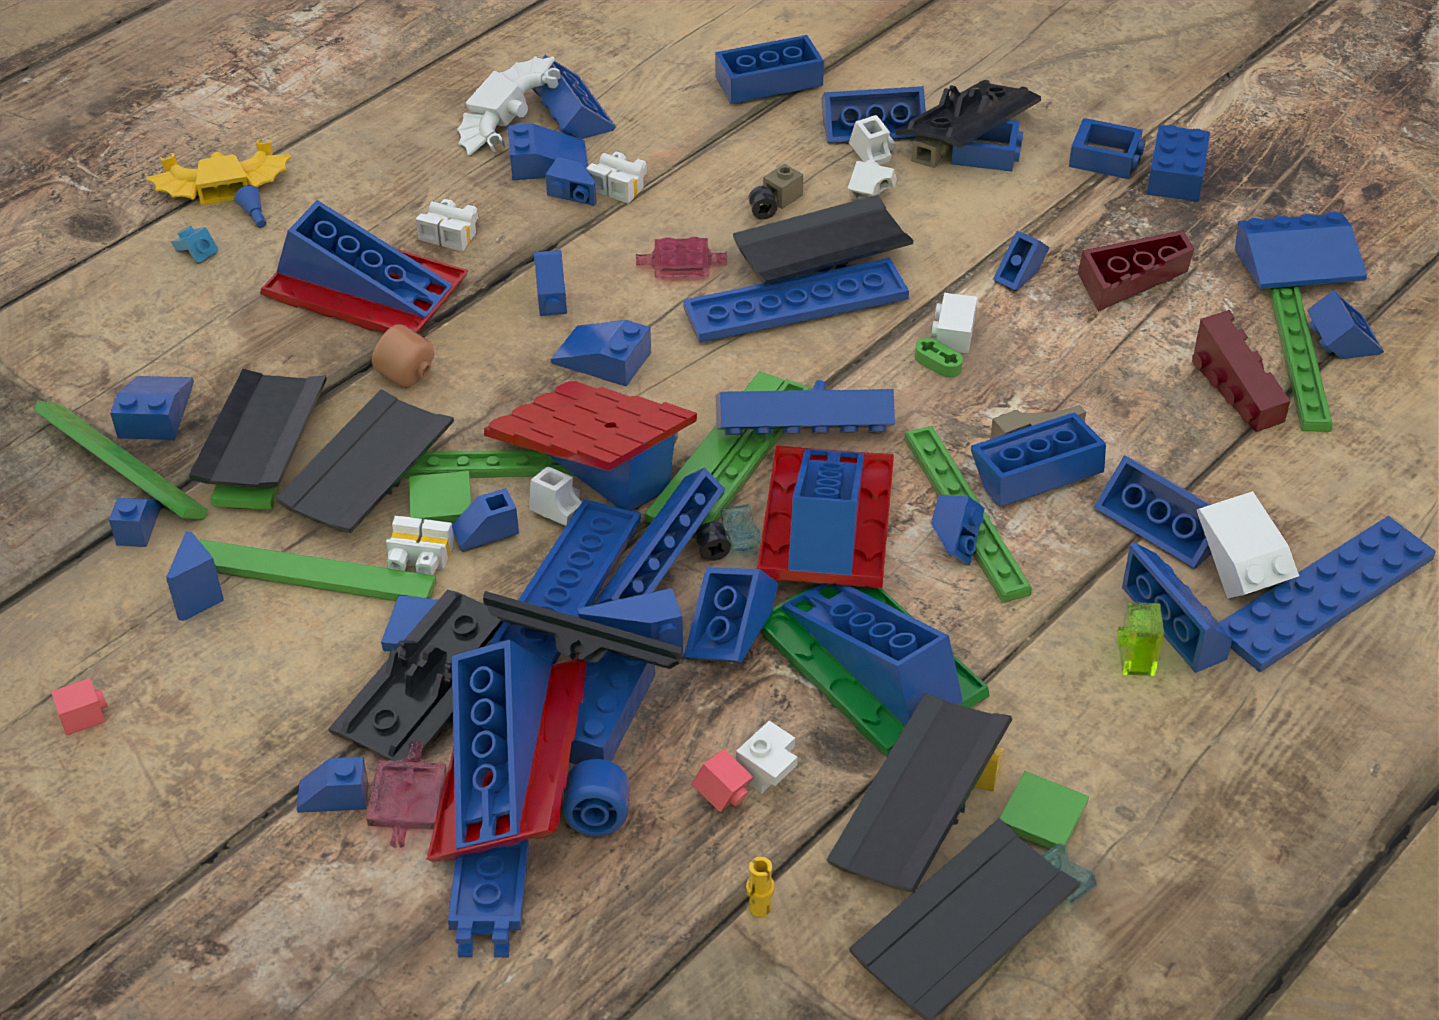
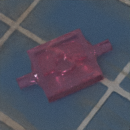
[636,237,727,278]
[366,741,447,848]

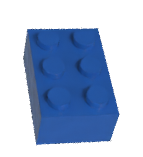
[1147,125,1210,202]

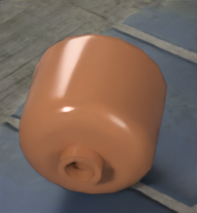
[372,324,434,388]

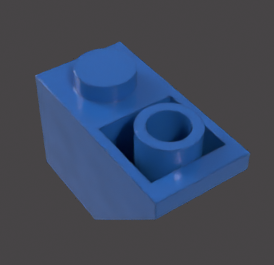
[545,157,596,206]
[452,488,519,551]
[931,495,985,565]

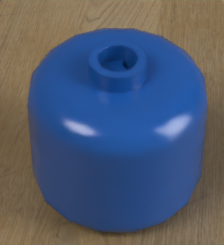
[562,759,630,837]

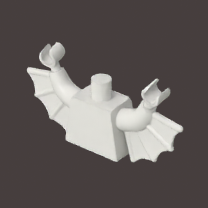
[457,56,561,156]

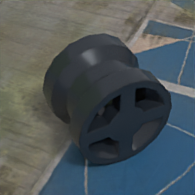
[749,186,777,220]
[695,522,731,561]

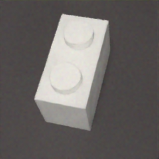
[931,293,977,354]

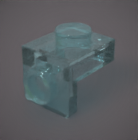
[721,504,761,551]
[1041,843,1097,903]

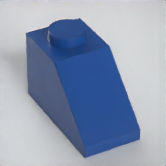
[993,231,1050,291]
[534,250,567,316]
[109,498,162,547]
[297,757,369,813]

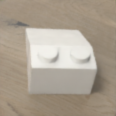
[1197,491,1299,599]

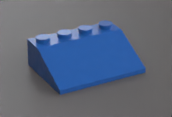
[1235,212,1367,289]

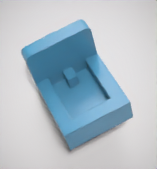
[171,226,218,263]

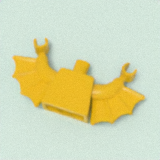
[146,139,291,206]

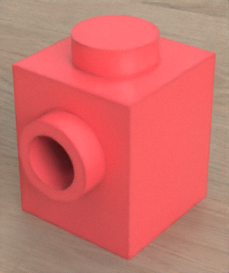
[51,678,108,736]
[691,749,753,812]

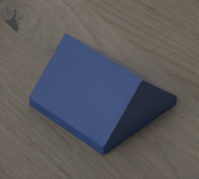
[166,531,224,621]

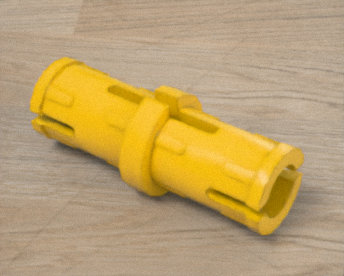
[746,857,775,918]

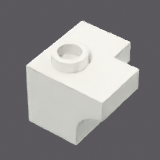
[849,115,896,165]
[848,160,897,200]
[529,467,582,526]
[736,721,797,794]

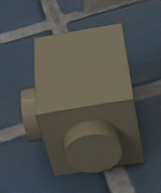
[911,135,950,168]
[763,164,803,209]

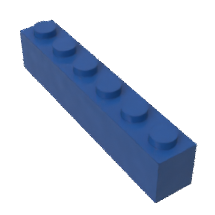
[715,389,895,435]
[592,467,725,605]

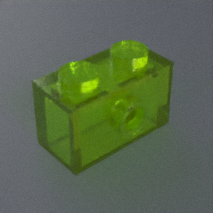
[1116,603,1164,676]

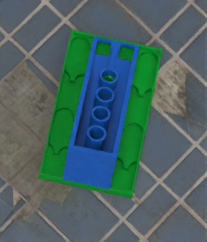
[761,583,990,757]

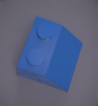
[1307,290,1384,359]

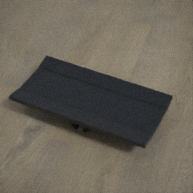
[895,80,1041,148]
[733,195,914,285]
[189,369,327,489]
[275,389,454,533]
[328,589,503,773]
[483,591,686,669]
[826,693,1013,893]
[849,818,1081,1020]

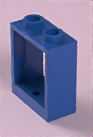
[1069,118,1146,179]
[951,120,1023,172]

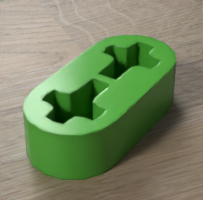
[915,338,963,378]

